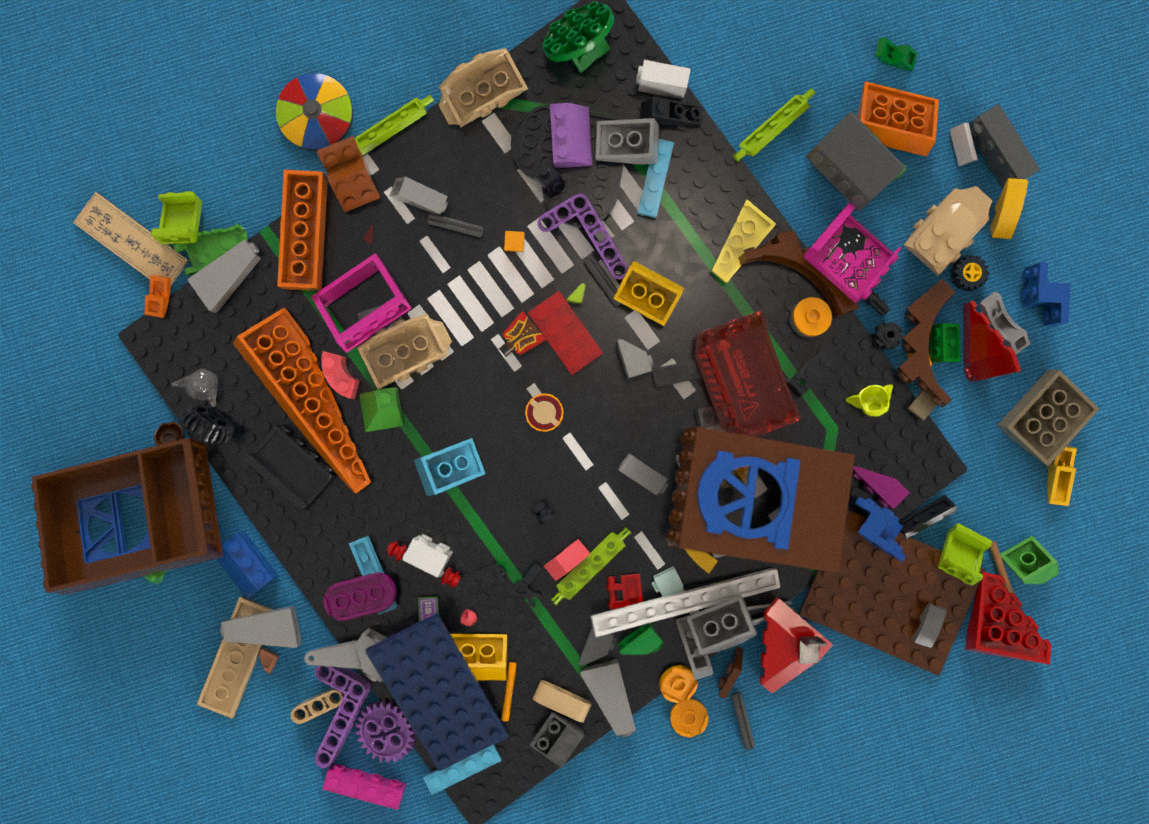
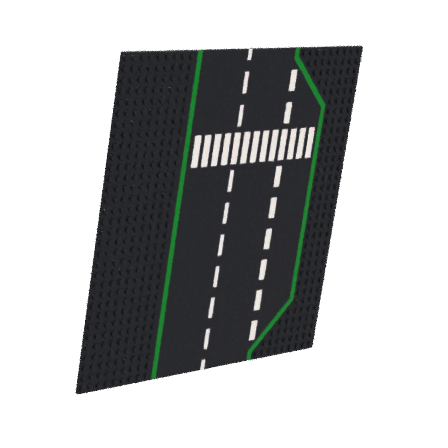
[118,0,967,824]

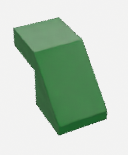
[875,37,918,71]

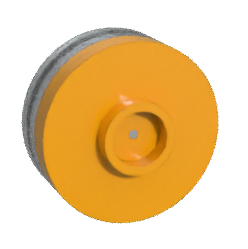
[790,297,832,338]

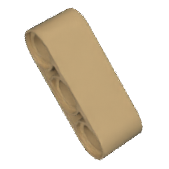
[533,680,592,722]
[291,688,345,724]

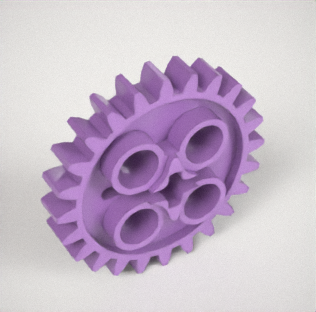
[355,699,417,763]

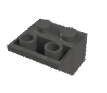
[529,712,584,768]

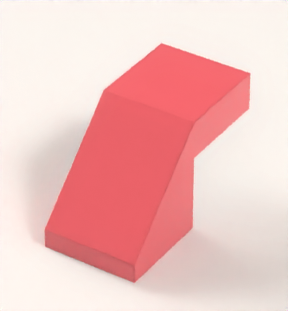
[544,539,590,581]

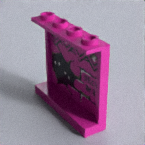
[803,203,901,303]

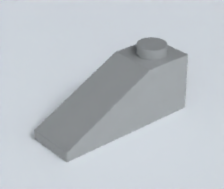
[675,614,713,680]

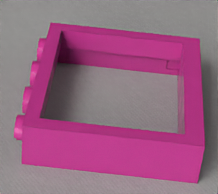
[311,253,412,353]

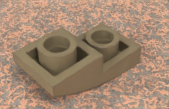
[907,388,945,421]

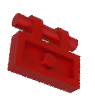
[606,573,643,610]

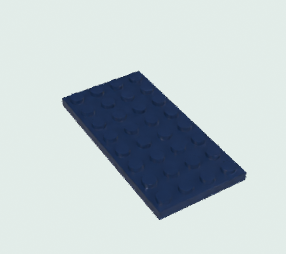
[365,613,509,771]

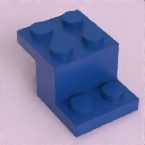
[1021,262,1071,327]
[855,497,906,562]

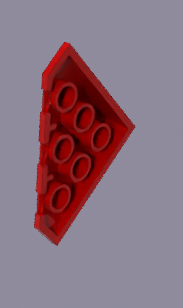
[963,301,1021,382]
[965,572,1051,665]
[759,597,833,693]

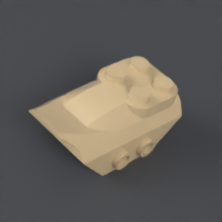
[439,49,528,127]
[904,186,992,276]
[357,314,452,389]

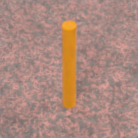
[501,662,517,721]

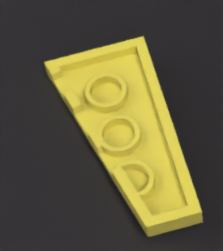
[711,200,776,284]

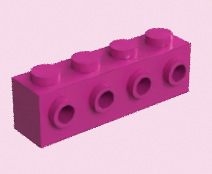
[323,764,406,810]

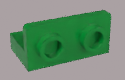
[929,323,961,363]

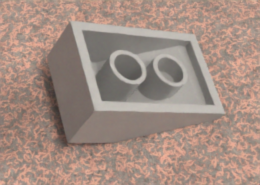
[595,118,659,164]

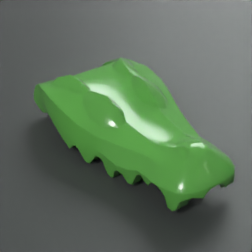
[173,224,248,276]

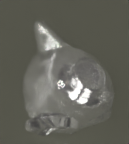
[172,368,218,407]

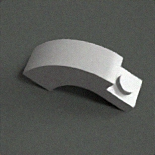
[980,292,1030,355]

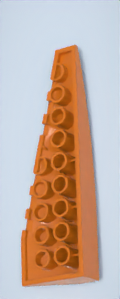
[233,307,371,494]

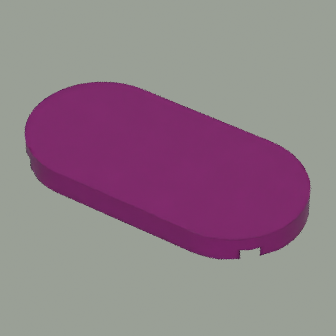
[323,572,397,621]

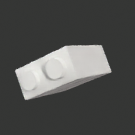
[636,60,690,100]

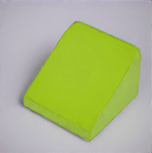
[567,283,585,305]

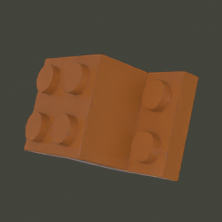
[317,136,380,212]

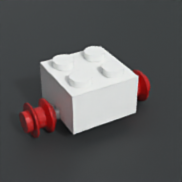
[386,534,461,589]

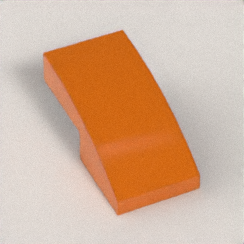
[144,274,172,318]

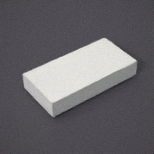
[950,123,978,166]

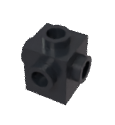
[870,321,903,350]

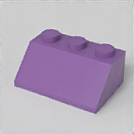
[550,103,592,168]

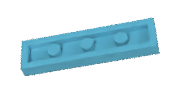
[637,139,674,218]
[349,536,398,615]
[423,745,502,795]

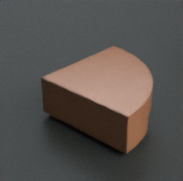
[259,647,280,674]

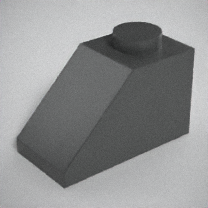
[578,626,616,666]

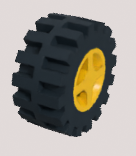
[950,255,990,291]

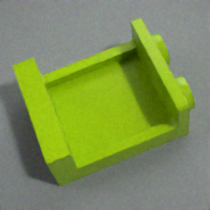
[151,191,203,244]
[938,523,992,586]

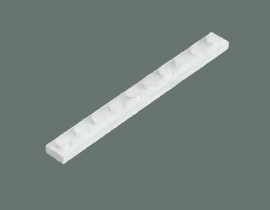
[591,568,780,637]

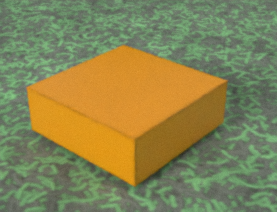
[504,231,525,252]

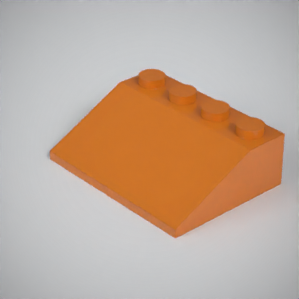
[856,81,939,157]

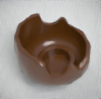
[153,421,185,446]

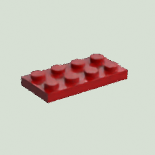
[528,291,603,375]

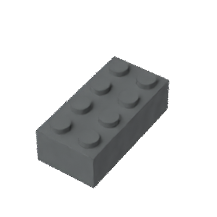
[969,104,1040,188]

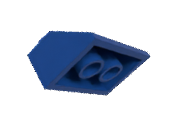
[217,531,279,600]

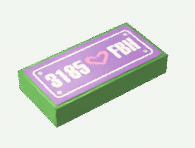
[418,596,439,622]

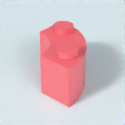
[322,351,360,399]

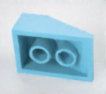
[414,438,486,496]

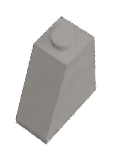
[389,177,448,215]
[618,453,668,495]

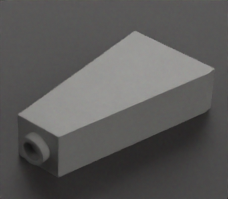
[187,240,261,313]
[220,606,302,648]
[580,659,636,737]

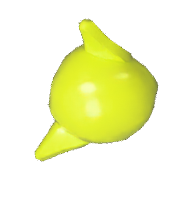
[846,384,893,417]

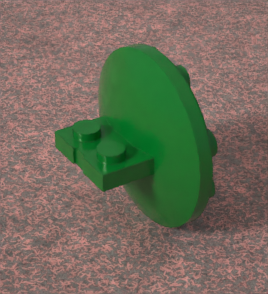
[543,1,614,73]

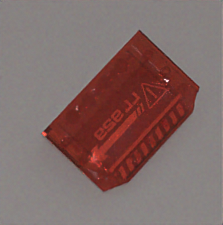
[694,310,802,437]

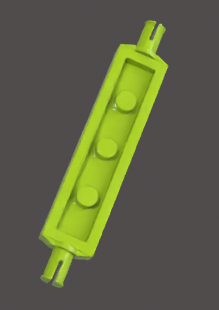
[733,88,815,162]
[354,94,434,155]
[551,527,631,605]

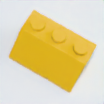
[613,261,685,326]
[451,634,508,681]

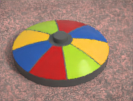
[276,73,353,151]

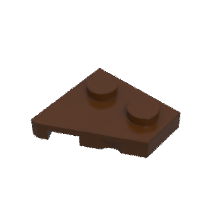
[717,646,744,699]

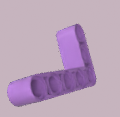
[537,193,628,279]
[315,666,371,768]

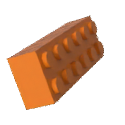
[277,170,328,291]

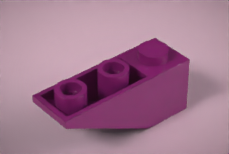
[852,466,910,509]

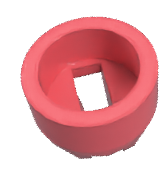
[460,609,477,626]

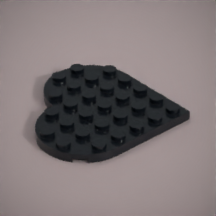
[511,105,631,227]

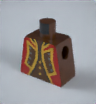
[498,311,547,357]

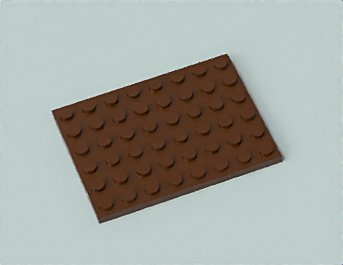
[798,510,986,676]

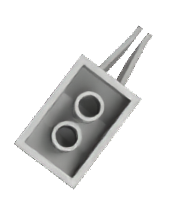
[686,595,794,655]
[305,627,387,682]

